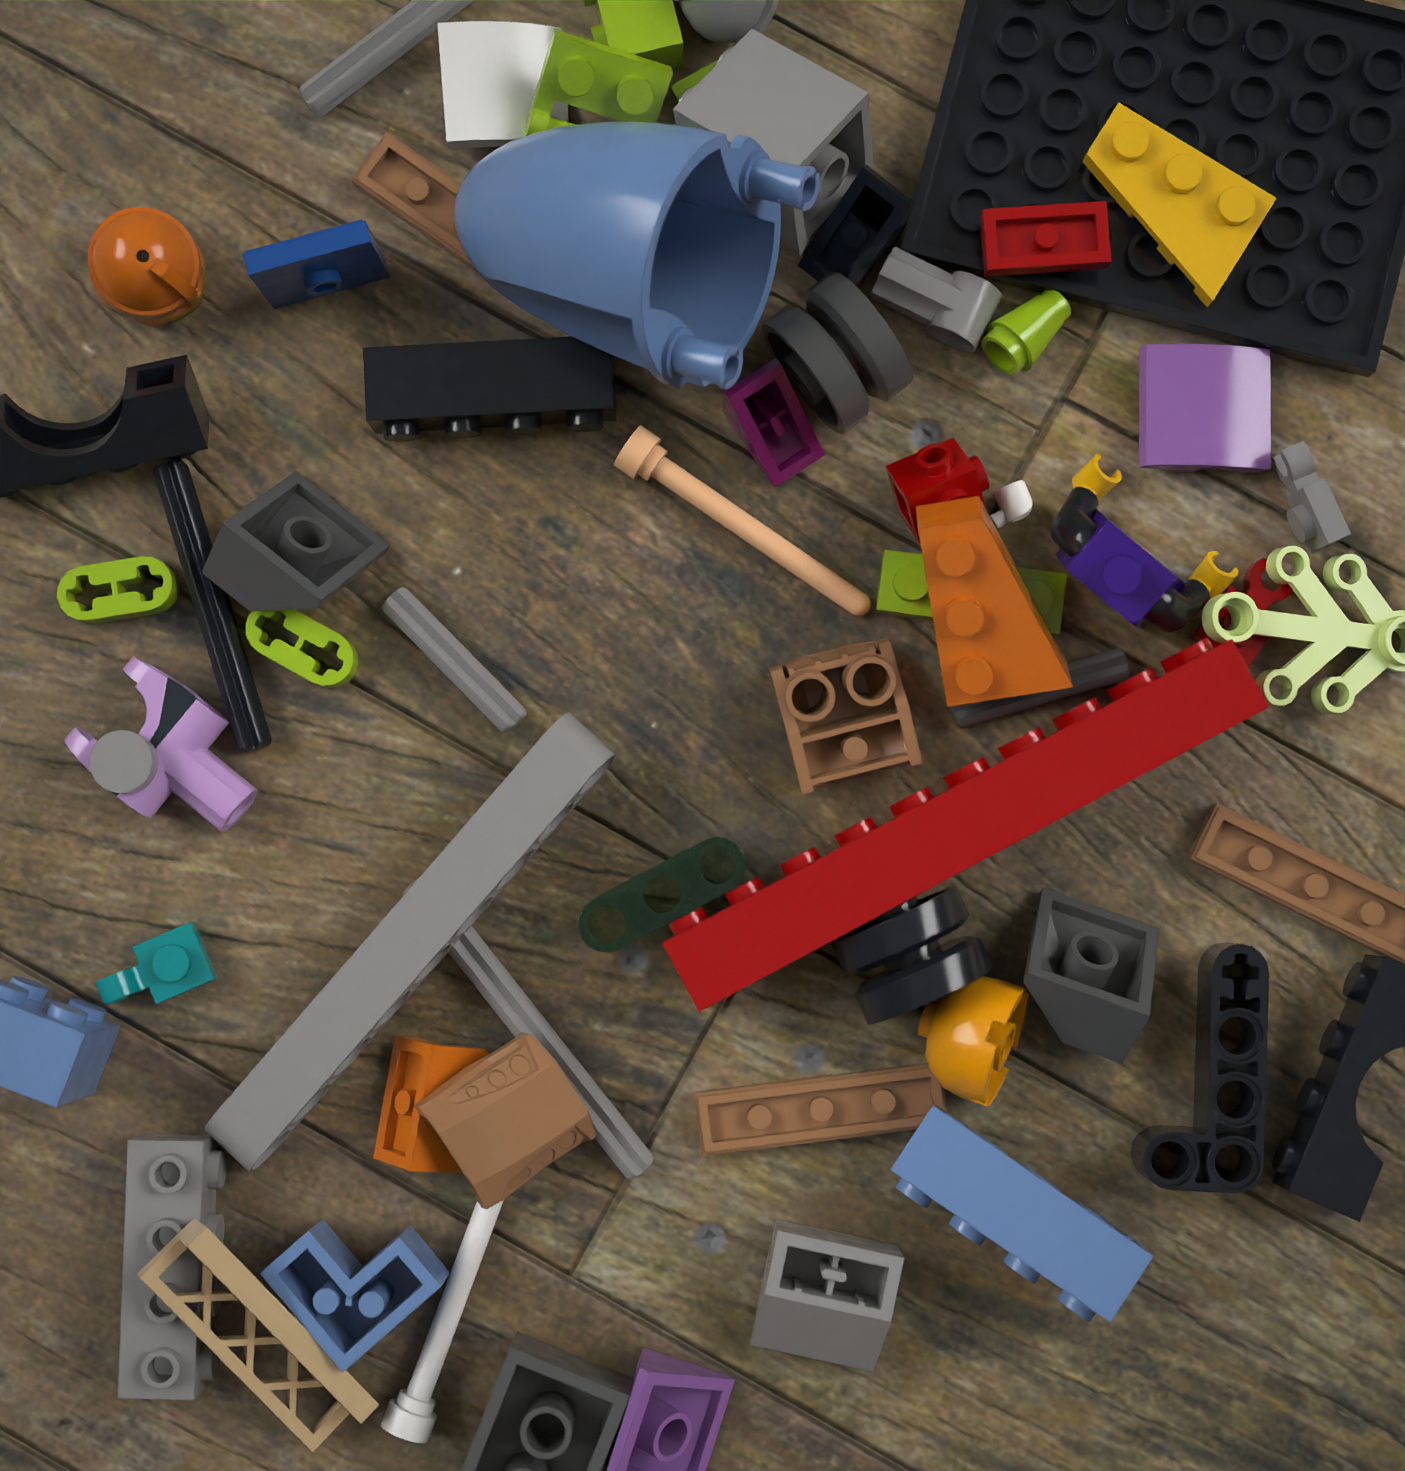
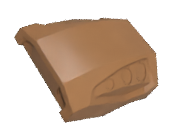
[769,638,923,795]
[414,1032,597,1210]

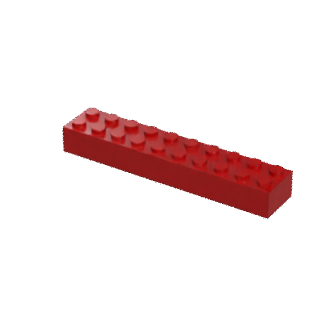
[662,637,1269,1012]

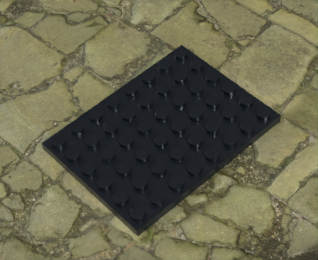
[900,0,1405,377]

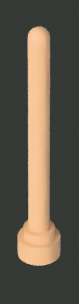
[614,425,871,616]

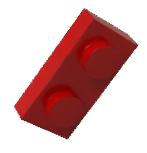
[980,201,1112,277]

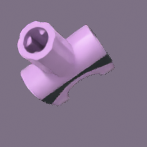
[64,656,258,833]

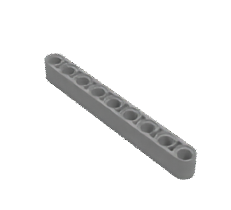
[204,712,616,1173]

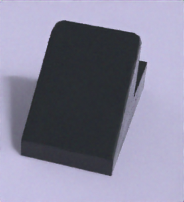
[798,165,916,289]

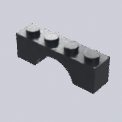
[0,355,210,498]
[1272,954,1405,1222]

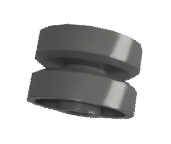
[762,272,914,435]

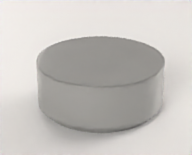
[89,730,158,794]

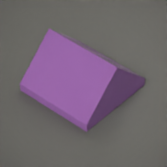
[604,1347,735,1471]

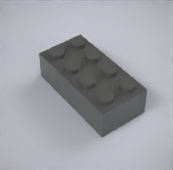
[461,1331,633,1471]

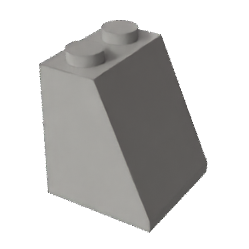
[673,29,874,256]

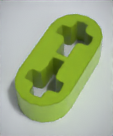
[57,556,180,624]
[245,609,359,689]

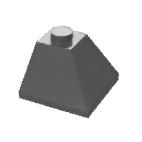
[202,471,390,611]
[1023,887,1159,1063]

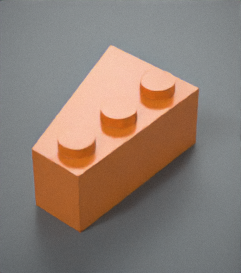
[916,496,1073,707]

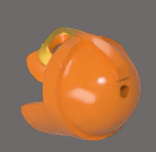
[87,207,206,328]

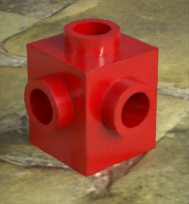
[886,437,990,545]

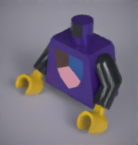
[1051,454,1239,632]

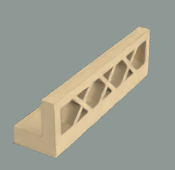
[137,1217,380,1452]

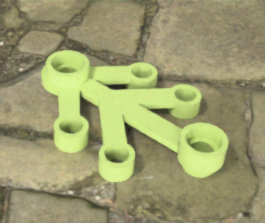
[1202,545,1405,714]

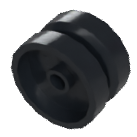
[830,886,994,1025]

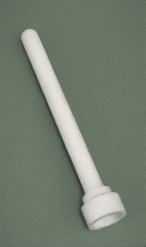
[381,1200,504,1443]

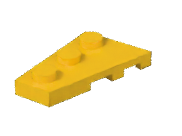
[1082,102,1277,307]

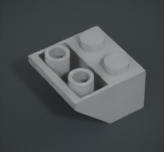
[750,1219,904,1372]

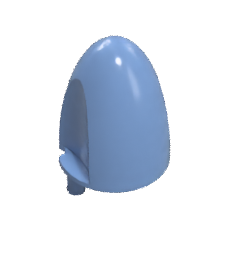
[454,121,820,389]

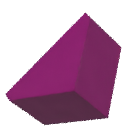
[723,358,825,487]

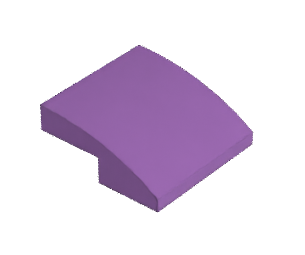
[1139,344,1271,474]

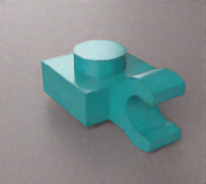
[95,922,218,1005]

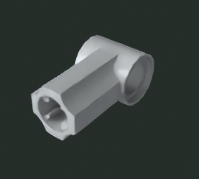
[870,246,1002,353]

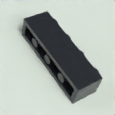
[363,336,616,442]

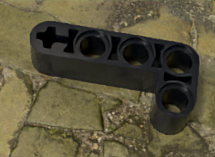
[1130,942,1269,1193]

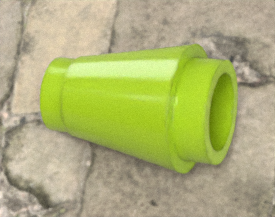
[981,290,1071,375]

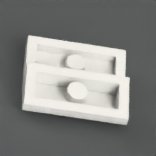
[437,21,569,150]

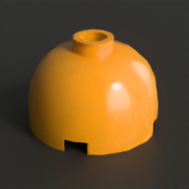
[918,976,1030,1107]

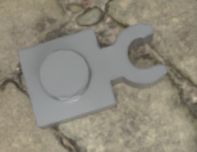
[1271,441,1351,554]

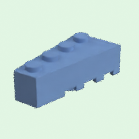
[890,1104,1153,1322]

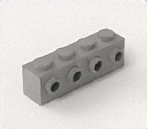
[118,1133,227,1400]

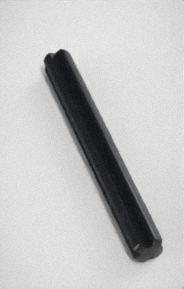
[153,460,272,753]

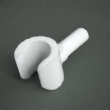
[990,480,1033,529]

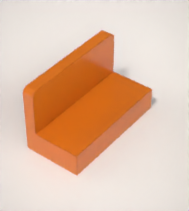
[373,1035,489,1173]

